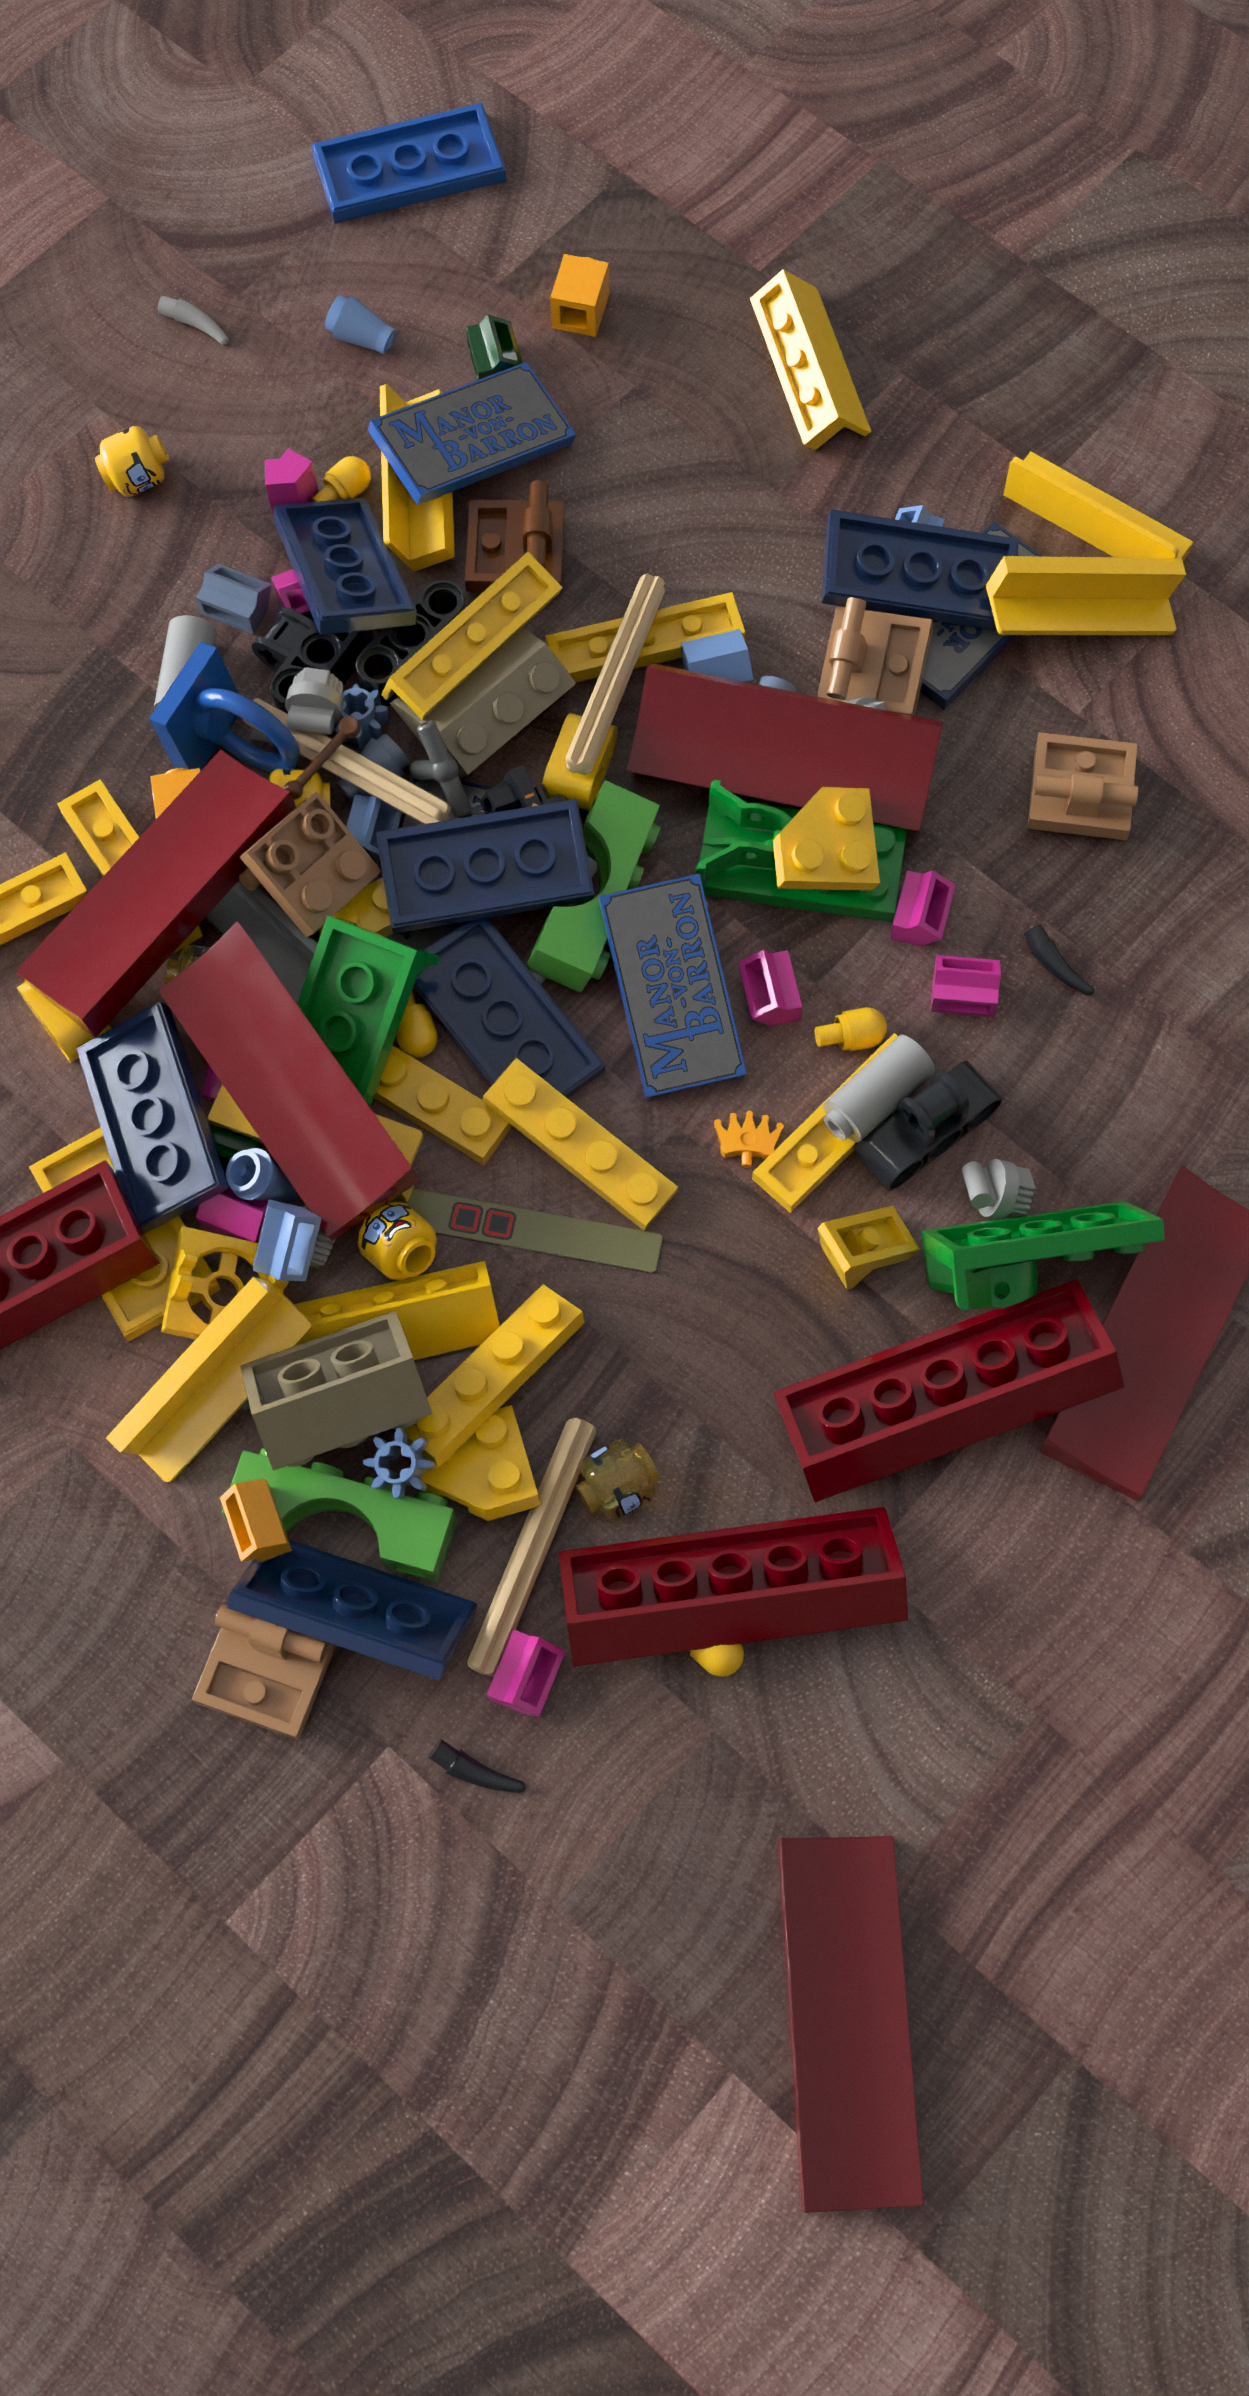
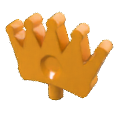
[714,1110,784,1168]

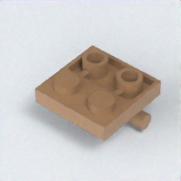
[817,598,934,716]
[1027,732,1138,840]
[239,791,382,937]
[191,1604,336,1740]

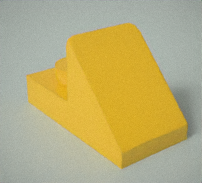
[818,1206,920,1290]

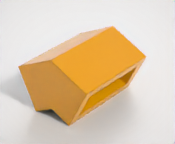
[220,1479,292,1563]

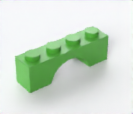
[526,780,661,993]
[222,1448,457,1584]

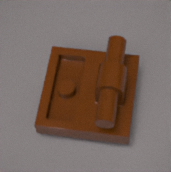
[465,480,565,593]

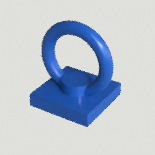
[149,641,300,772]

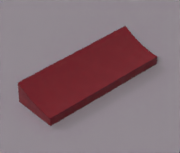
[627,663,943,831]
[15,750,296,1038]
[158,921,419,1242]
[0,1160,160,1349]
[1039,1165,1249,1501]
[773,1279,1125,1503]
[559,1507,908,1667]
[777,1836,923,2213]

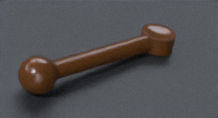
[284,716,361,800]

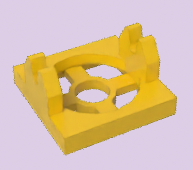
[161,1226,289,1340]

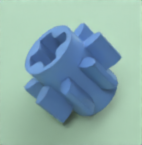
[333,684,390,749]
[363,1428,436,1499]

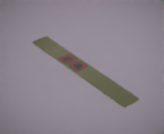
[389,1188,663,1272]

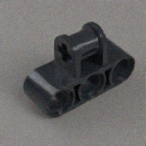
[356,580,465,707]
[252,607,374,714]
[854,1061,1003,1191]

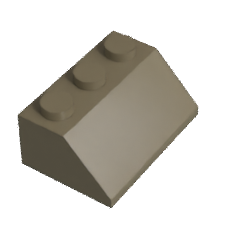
[390,627,576,779]
[240,1311,432,1471]

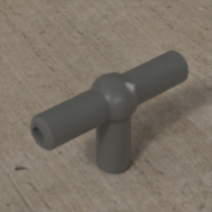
[410,720,472,818]

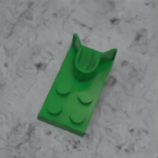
[695,780,907,922]
[297,916,439,1107]
[922,1201,1165,1311]

